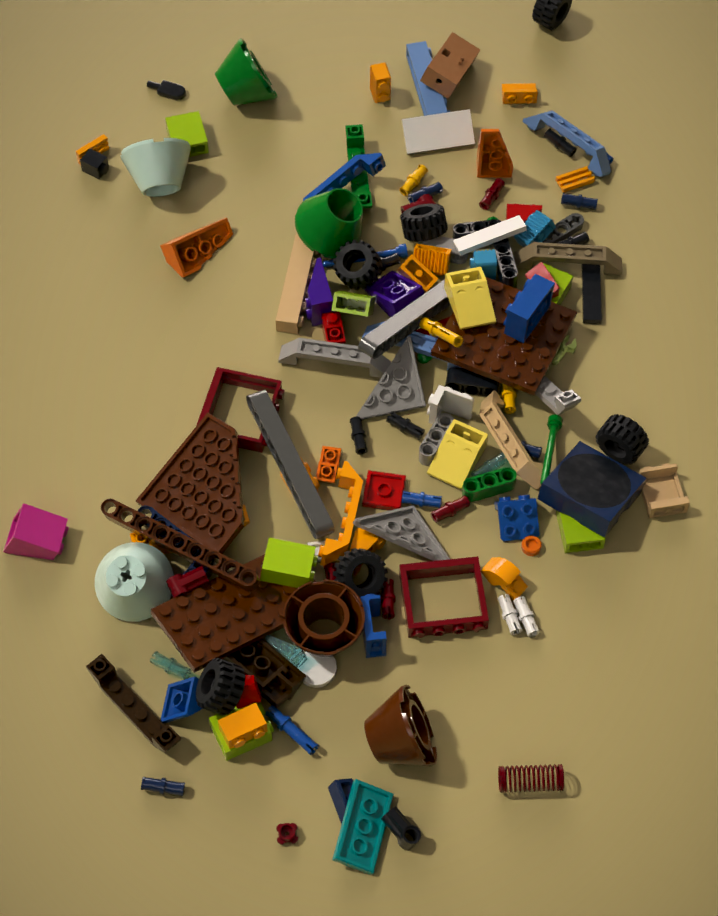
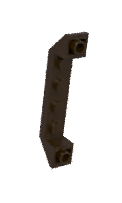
[86,654,181,753]

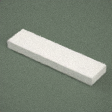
[453,215,527,256]

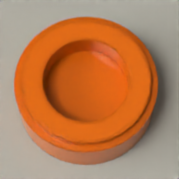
[521,536,541,556]

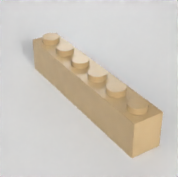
[276,234,319,334]

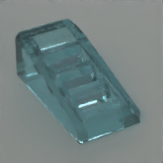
[265,635,307,668]

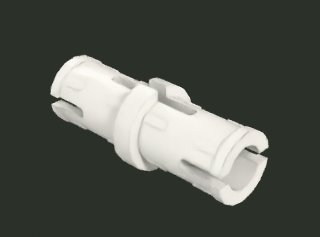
[497,594,523,635]
[513,596,540,637]

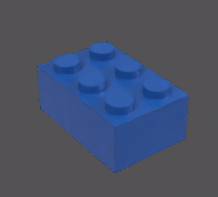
[503,274,555,343]

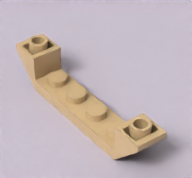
[479,390,543,490]

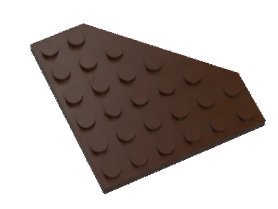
[136,413,244,554]

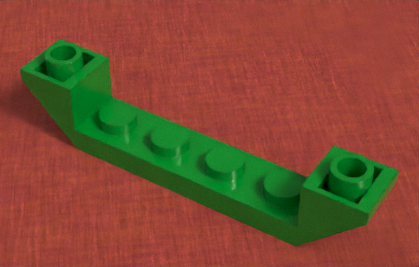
[345,124,372,209]

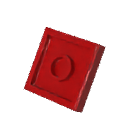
[362,470,406,510]

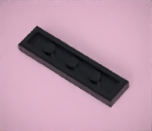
[581,264,602,324]

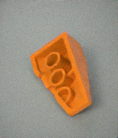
[476,129,513,178]
[160,218,233,278]

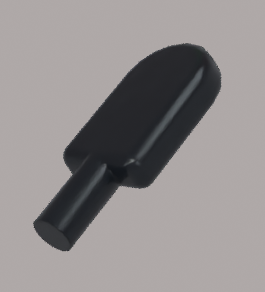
[147,80,186,100]

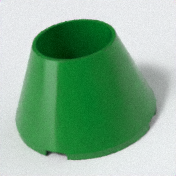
[215,38,278,106]
[295,188,363,259]

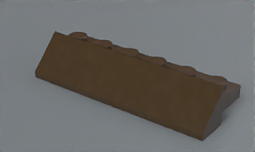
[223,639,306,709]

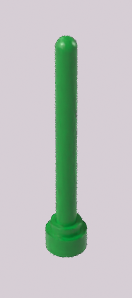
[540,414,563,484]

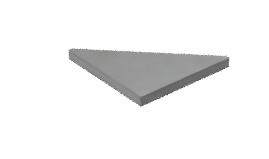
[356,336,426,420]
[353,505,450,561]

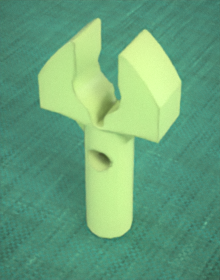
[552,335,577,365]

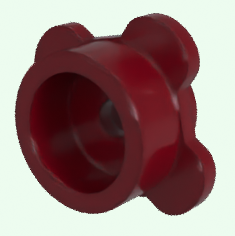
[276,823,298,845]

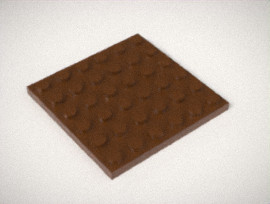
[431,277,577,396]

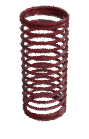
[498,764,564,793]

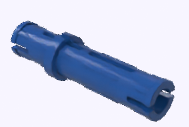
[265,705,319,755]

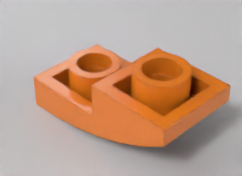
[316,446,342,483]

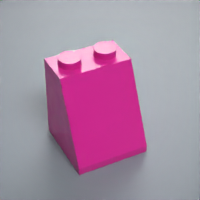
[3,503,69,560]

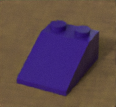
[305,258,334,326]
[364,270,425,317]

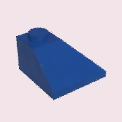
[160,677,203,724]

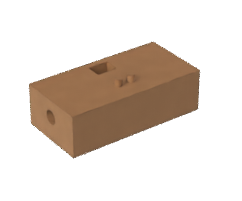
[420,32,480,99]

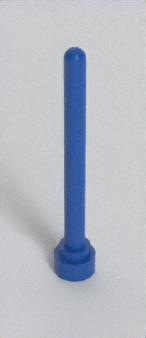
[322,243,408,268]

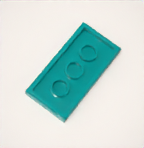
[332,779,394,875]

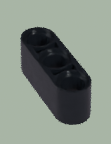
[445,367,500,397]

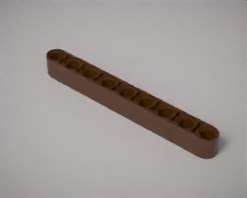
[101,498,260,591]

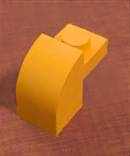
[481,557,528,600]

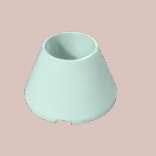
[120,138,191,197]

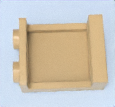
[639,463,690,519]

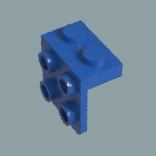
[494,494,540,541]

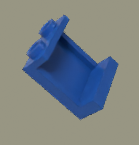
[360,594,387,658]

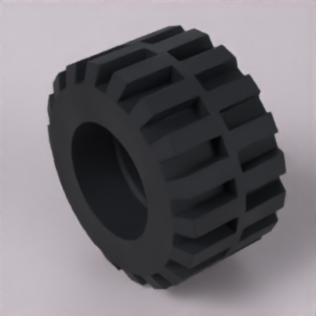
[532,0,572,31]
[400,204,448,242]
[333,240,382,290]
[596,414,649,465]
[333,548,388,598]
[196,658,245,716]

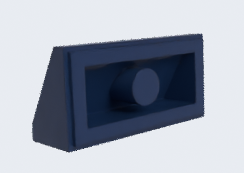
[328,778,353,824]

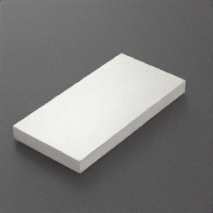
[402,109,475,154]

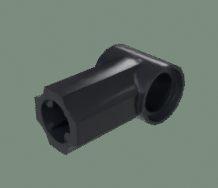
[381,806,421,850]

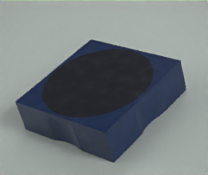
[537,441,646,537]

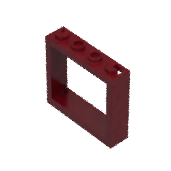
[196,367,285,453]
[399,556,489,638]

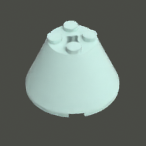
[95,542,174,622]

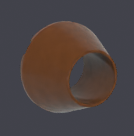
[283,579,365,657]
[364,685,437,766]

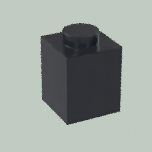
[80,149,109,179]

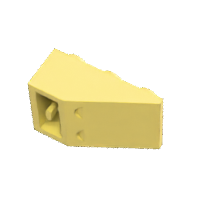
[444,267,496,330]
[427,419,488,489]

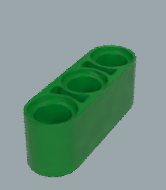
[462,467,517,502]

